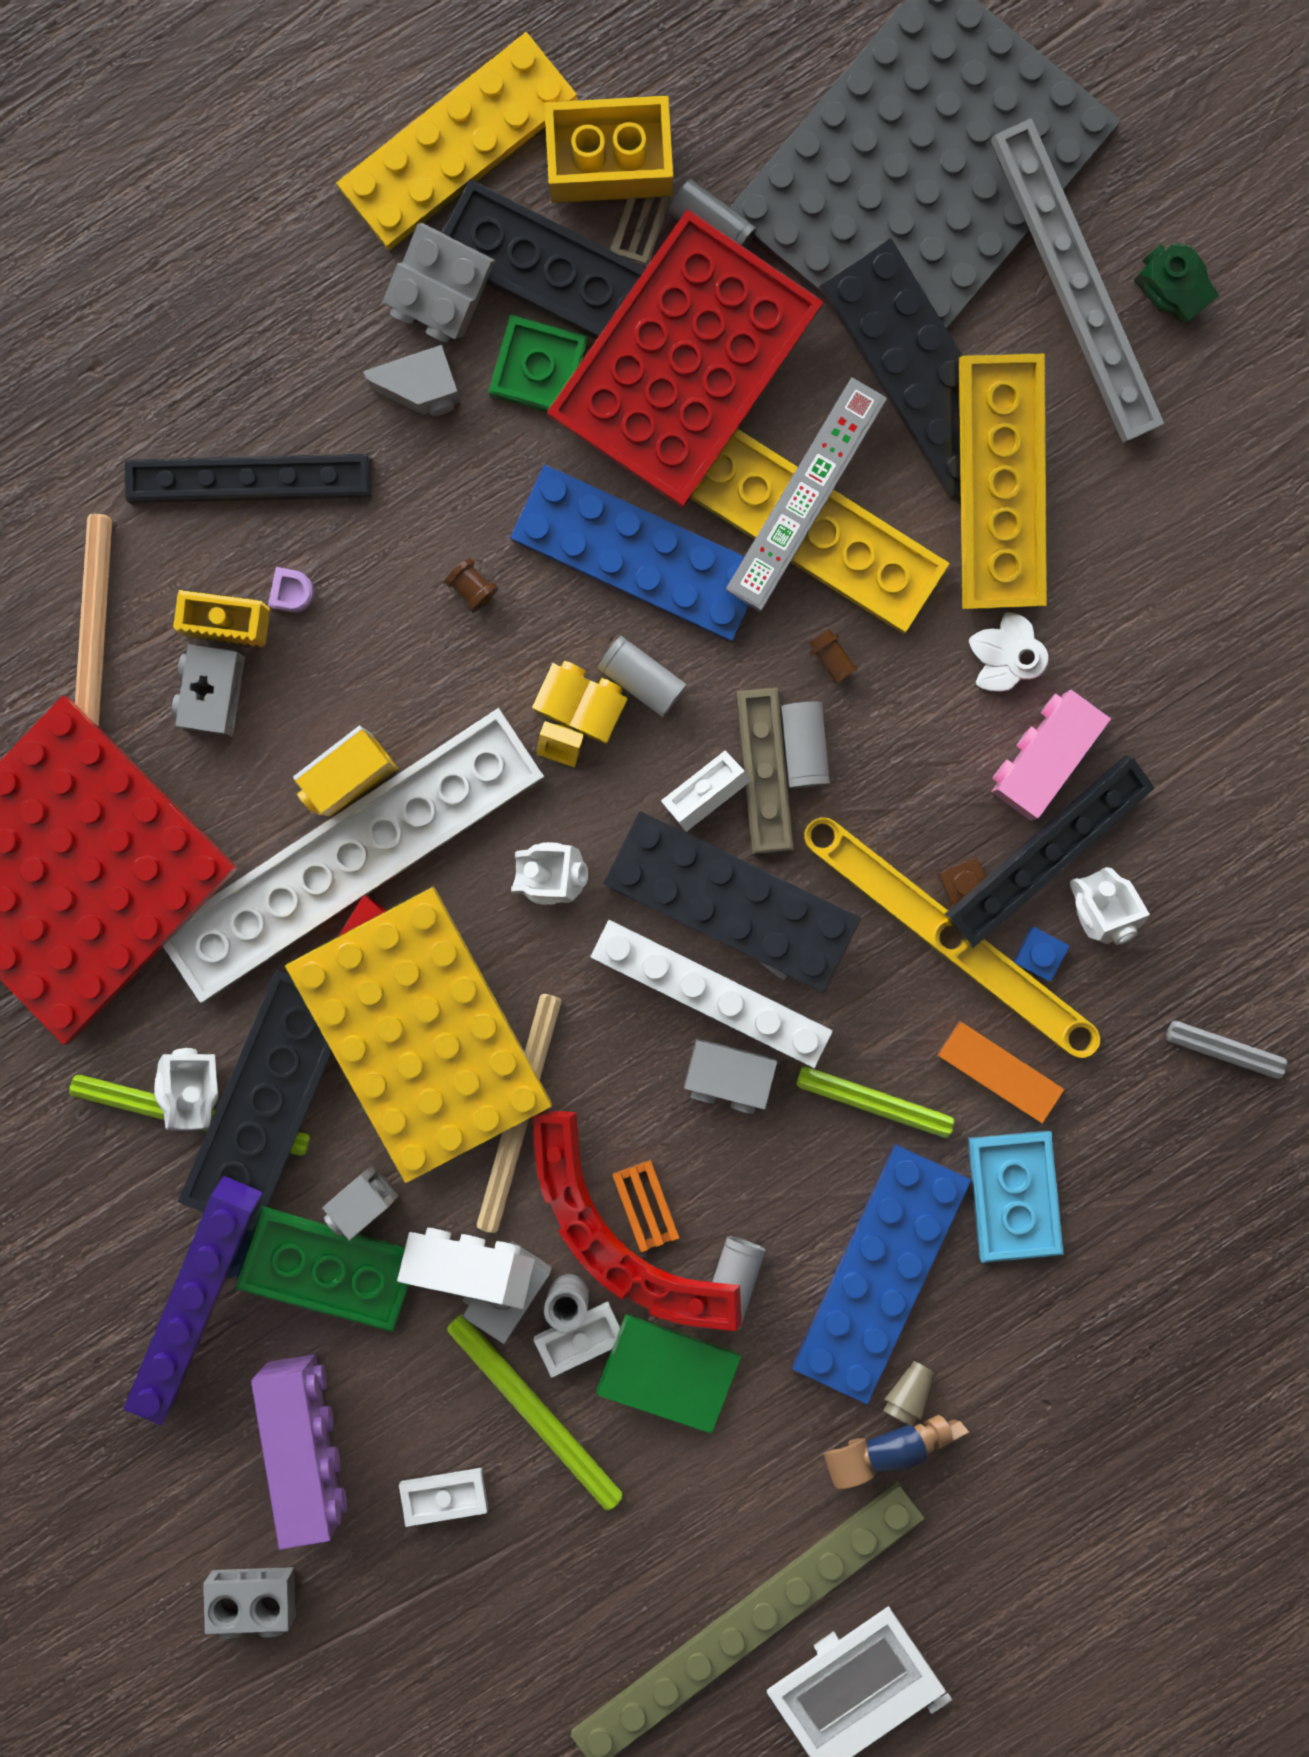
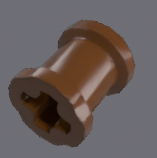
[444,558,499,613]

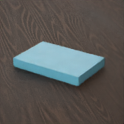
[968,1130,1064,1263]

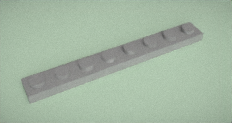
[991,118,1164,443]

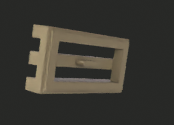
[611,195,672,268]

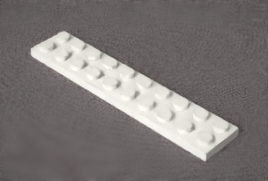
[163,708,544,1003]

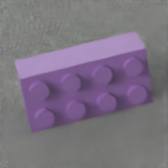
[251,1354,347,1550]

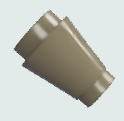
[883,1361,935,1426]

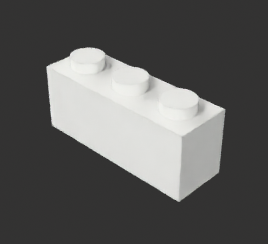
[397,1227,535,1309]

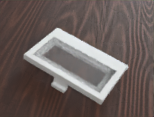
[767,1606,952,1757]

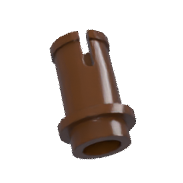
[809,629,857,684]

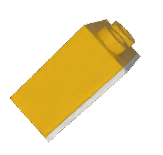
[293,725,399,817]

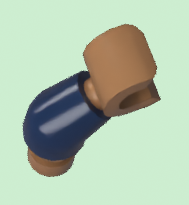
[824,1415,969,1489]

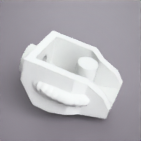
[511,842,588,905]
[1070,867,1150,945]
[154,1048,219,1131]

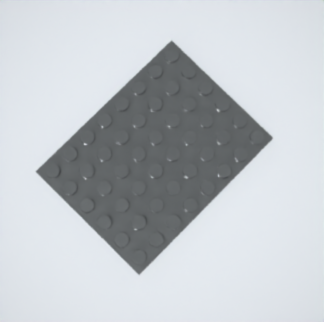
[730,0,1121,329]

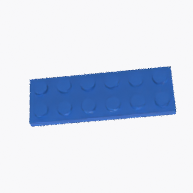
[510,464,749,642]
[792,1144,971,1404]

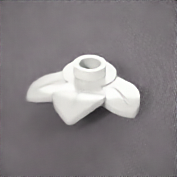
[969,612,1049,692]

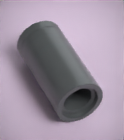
[668,179,757,249]

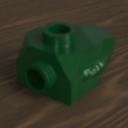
[1134,242,1219,324]

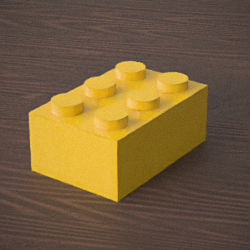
[544,96,673,203]

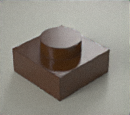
[937,857,986,907]

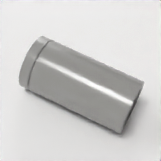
[597,636,687,717]
[781,701,830,788]
[712,1236,766,1330]
[544,1274,590,1332]

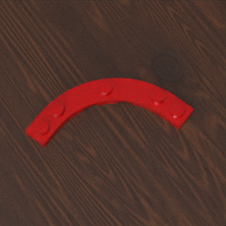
[533,1110,742,1331]

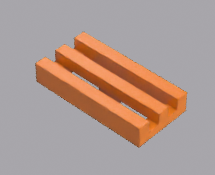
[613,1160,679,1252]

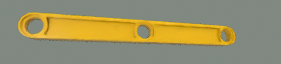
[803,817,1100,1058]

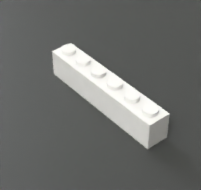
[590,920,832,1068]

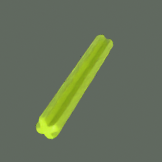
[796,1066,954,1138]

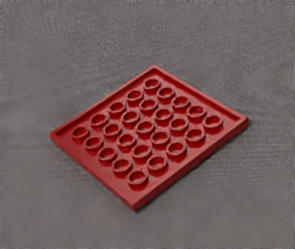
[0,695,238,1045]

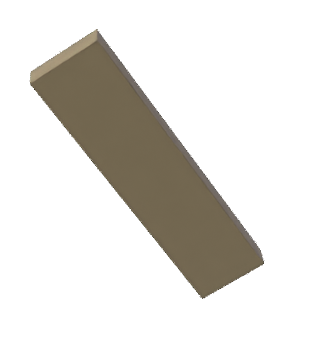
[736,687,793,854]

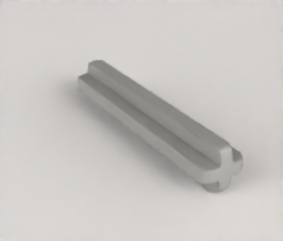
[1166,1021,1287,1079]

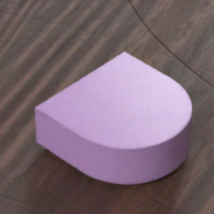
[268,567,315,613]

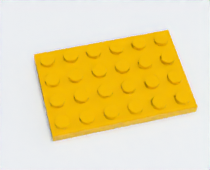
[285,886,552,1183]

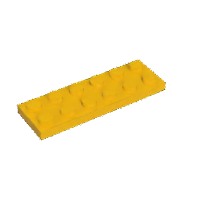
[336,32,578,251]
[959,354,1047,609]

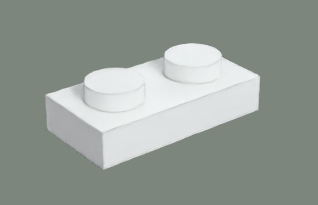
[661,751,751,832]
[534,1301,620,1378]
[399,1468,489,1527]

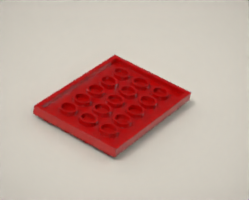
[547,209,823,509]

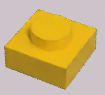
[536,721,584,768]

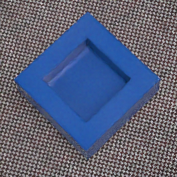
[1013,927,1069,982]

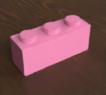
[991,690,1111,821]

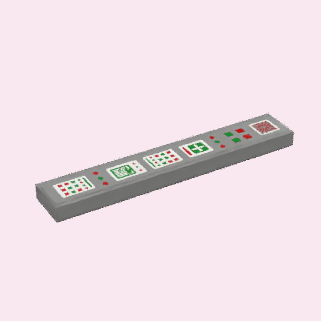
[725,377,887,612]

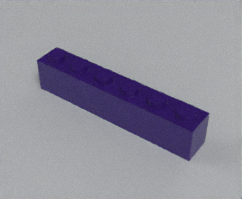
[123,1176,263,1425]

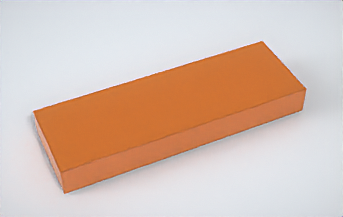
[937,1021,1065,1124]

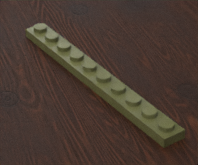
[571,1481,925,1757]

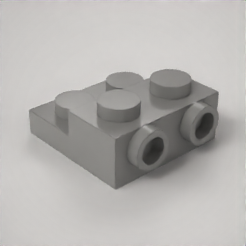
[382,223,495,342]

